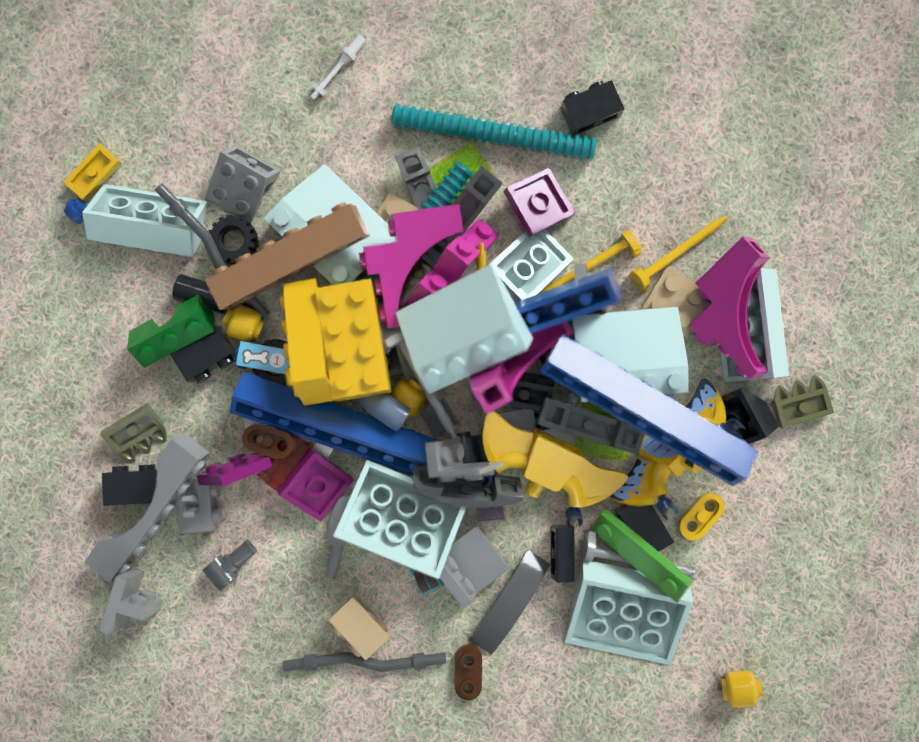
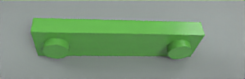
[591,509,693,603]

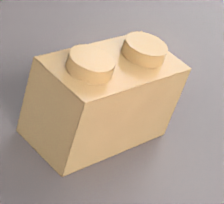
[329,593,392,660]

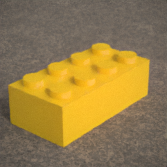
[280,278,335,406]
[315,279,392,402]

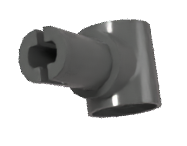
[202,540,257,591]

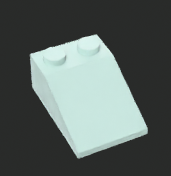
[489,230,573,303]

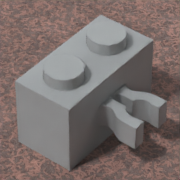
[177,476,222,534]

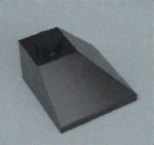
[721,387,779,444]

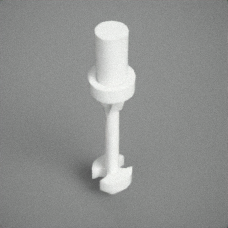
[310,34,366,100]

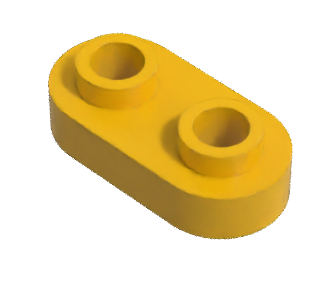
[677,493,725,541]

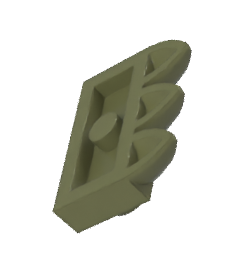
[772,375,834,428]
[101,402,167,462]

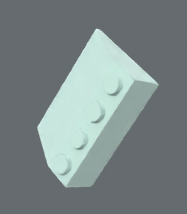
[264,164,395,285]
[396,263,533,394]
[571,307,689,402]
[334,460,466,579]
[565,560,693,665]

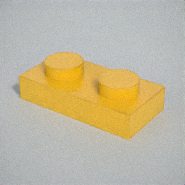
[63,143,122,202]

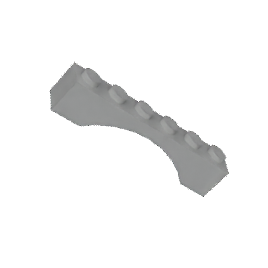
[84,433,210,583]

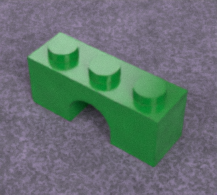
[127,295,214,368]

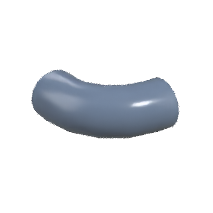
[357,393,411,432]

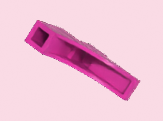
[359,204,463,328]
[399,219,499,329]
[689,236,770,379]
[468,321,573,414]

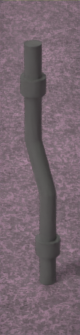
[155,183,270,320]
[283,652,447,672]

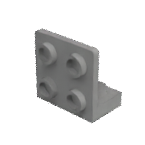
[206,145,281,223]
[425,436,503,482]
[439,526,509,609]

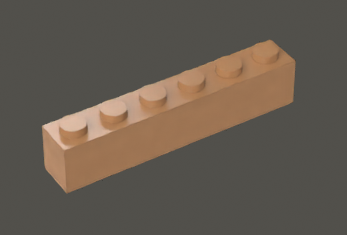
[205,202,371,310]

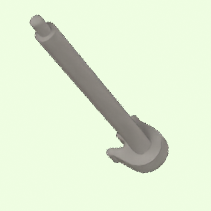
[383,331,458,439]
[581,531,695,575]

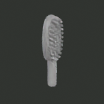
[325,495,351,579]

